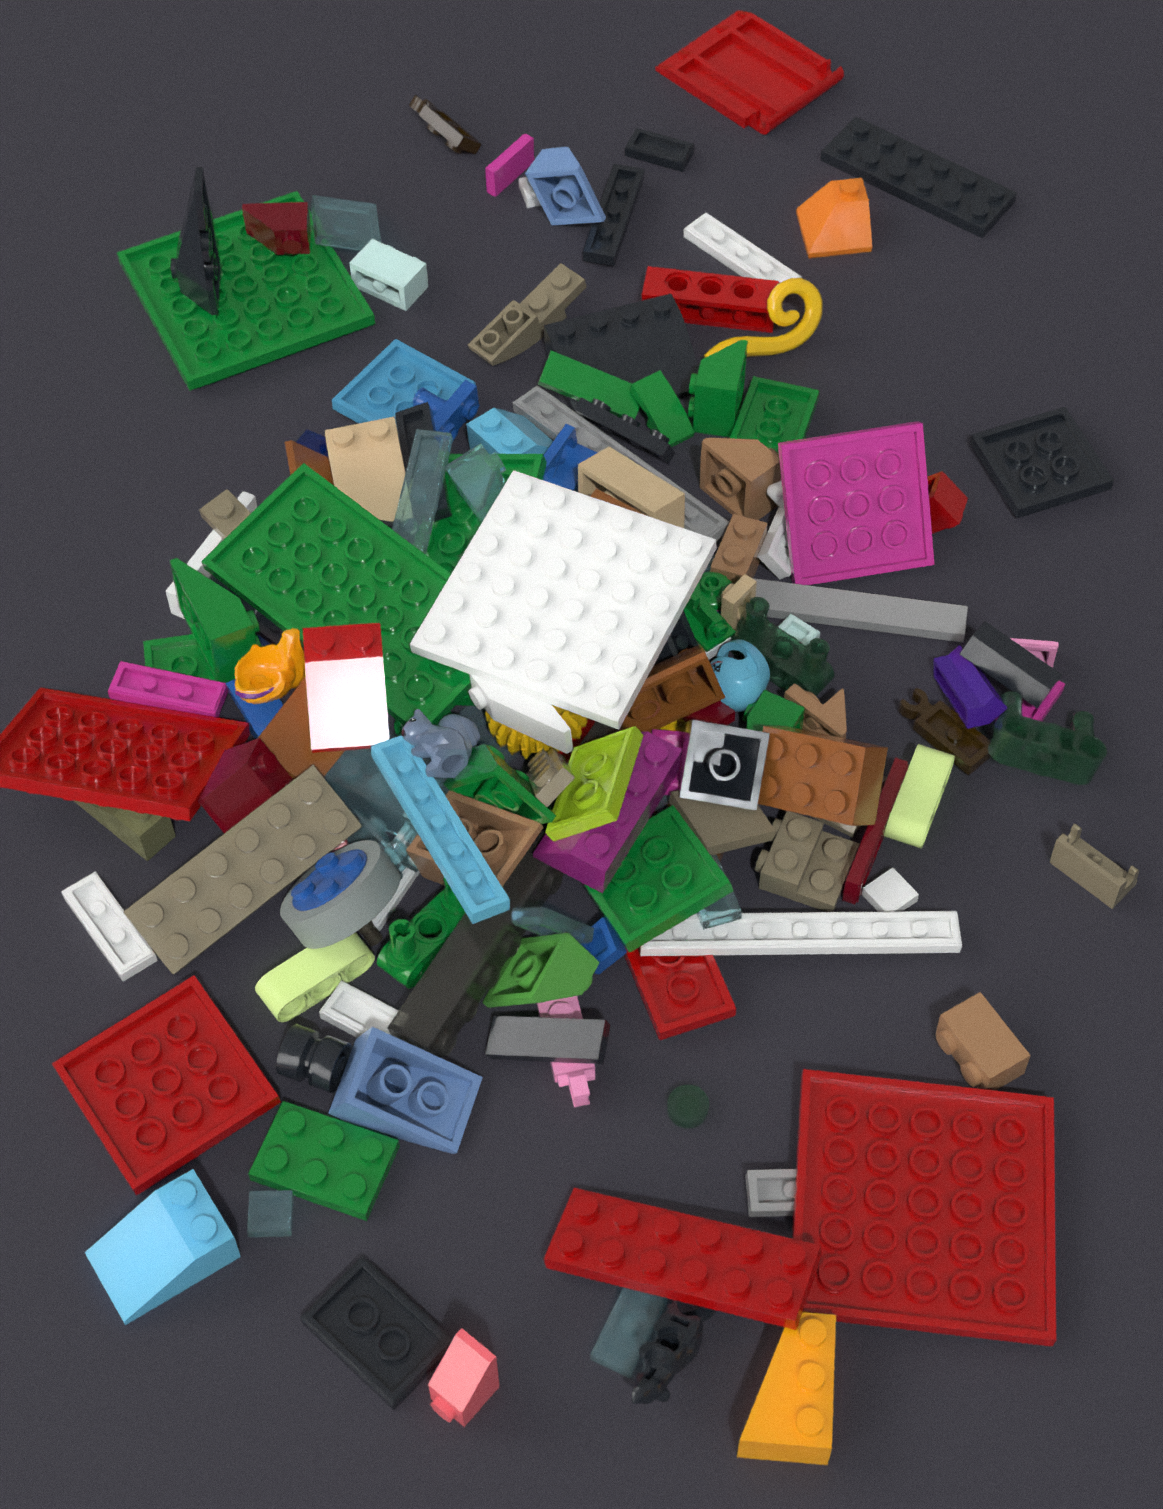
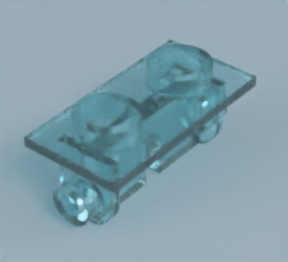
[347,809,418,881]

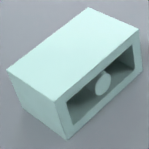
[349,239,428,311]

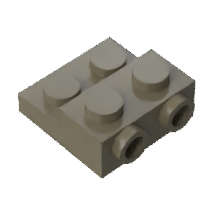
[755,811,860,912]

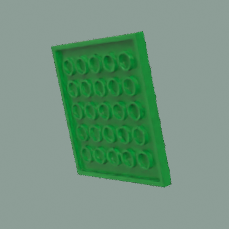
[117,191,375,391]

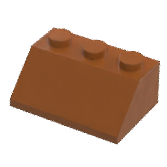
[612,644,725,733]

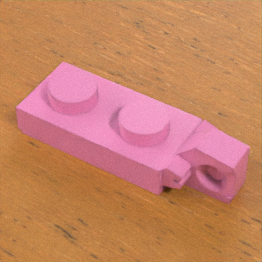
[537,996,595,1107]

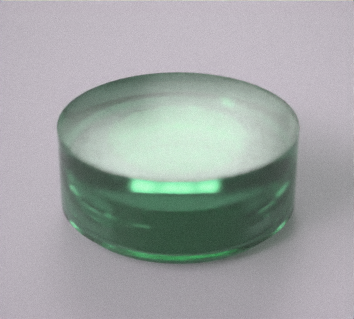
[667,1085,709,1129]

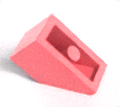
[428,1328,500,1427]

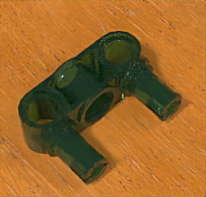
[731,597,835,697]
[988,691,1107,785]

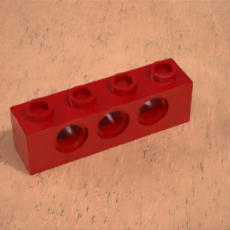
[642,266,779,333]

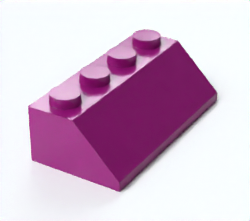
[533,732,682,894]

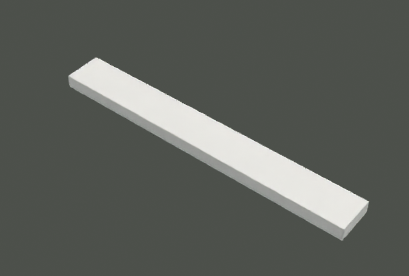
[640,911,962,956]

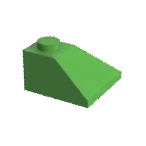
[482,932,600,1008]

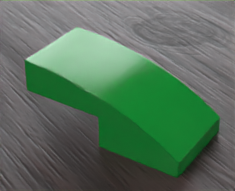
[630,370,695,447]

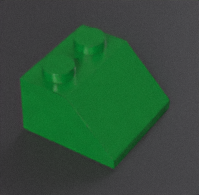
[688,340,748,437]

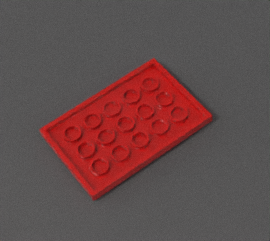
[0,687,250,821]

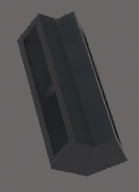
[960,621,1062,708]

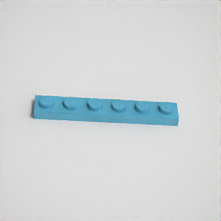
[371,735,510,924]

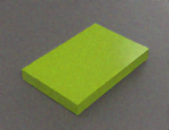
[545,726,643,842]

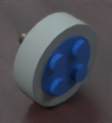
[280,840,401,949]

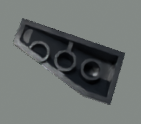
[171,167,222,315]

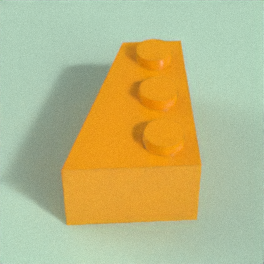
[737,1312,836,1465]

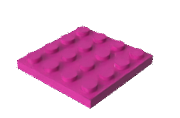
[778,421,935,585]

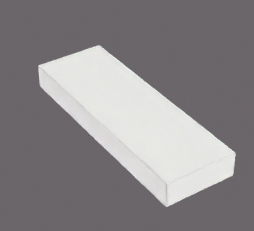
[61,871,157,982]

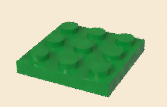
[582,805,734,953]

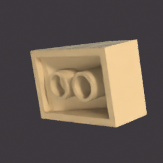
[325,417,416,524]

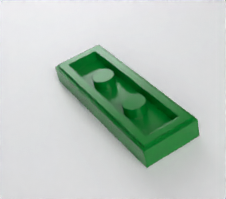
[538,351,640,419]

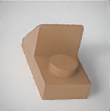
[784,683,847,739]

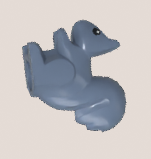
[402,709,480,778]

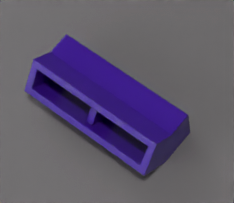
[933,645,1008,729]

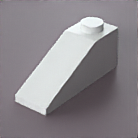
[468,674,573,754]

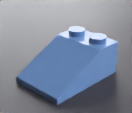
[328,1027,483,1154]

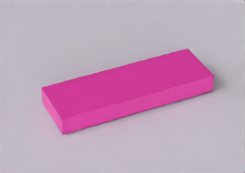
[108,661,228,717]

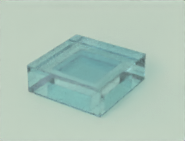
[247,1190,294,1237]

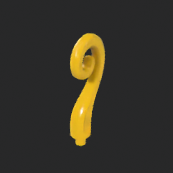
[703,278,823,358]

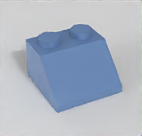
[525,147,606,225]

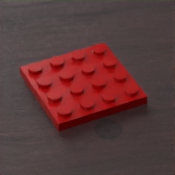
[52,975,281,1196]

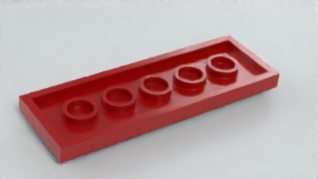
[544,1188,822,1330]

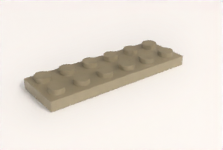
[123,765,362,976]

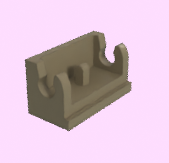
[1050,823,1139,909]

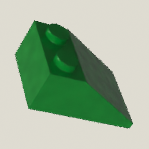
[170,558,262,683]
[443,744,556,824]

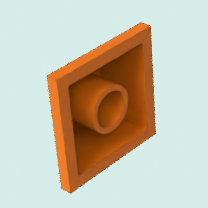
[796,178,872,258]

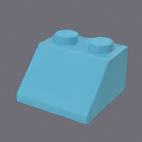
[467,408,553,455]

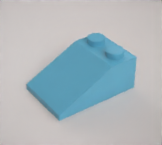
[85,1169,241,1325]

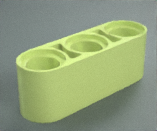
[884,744,955,849]
[255,932,375,1022]

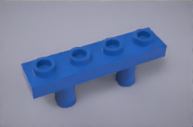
[413,379,479,451]

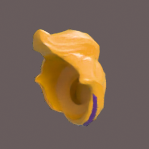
[235,628,306,704]

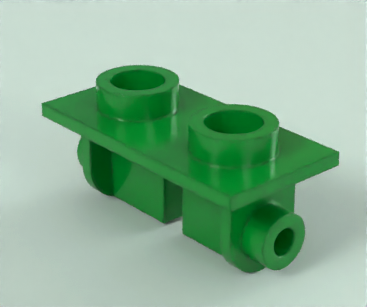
[684,589,736,652]

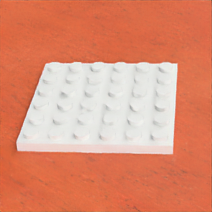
[410,470,717,730]

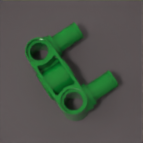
[377,878,480,989]

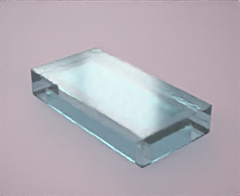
[511,907,594,944]

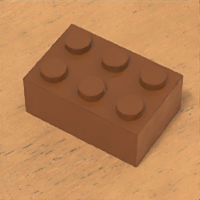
[758,726,888,826]

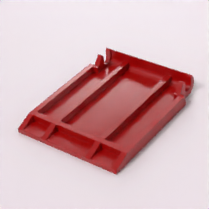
[655,10,844,135]

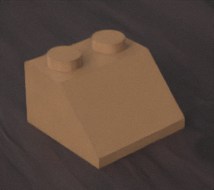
[699,438,781,520]

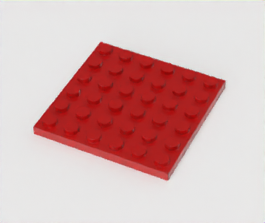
[792,1069,1056,1347]

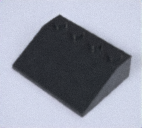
[544,294,699,414]

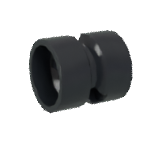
[276,1024,352,1094]

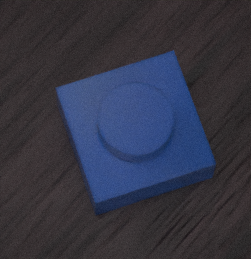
[576,917,627,975]

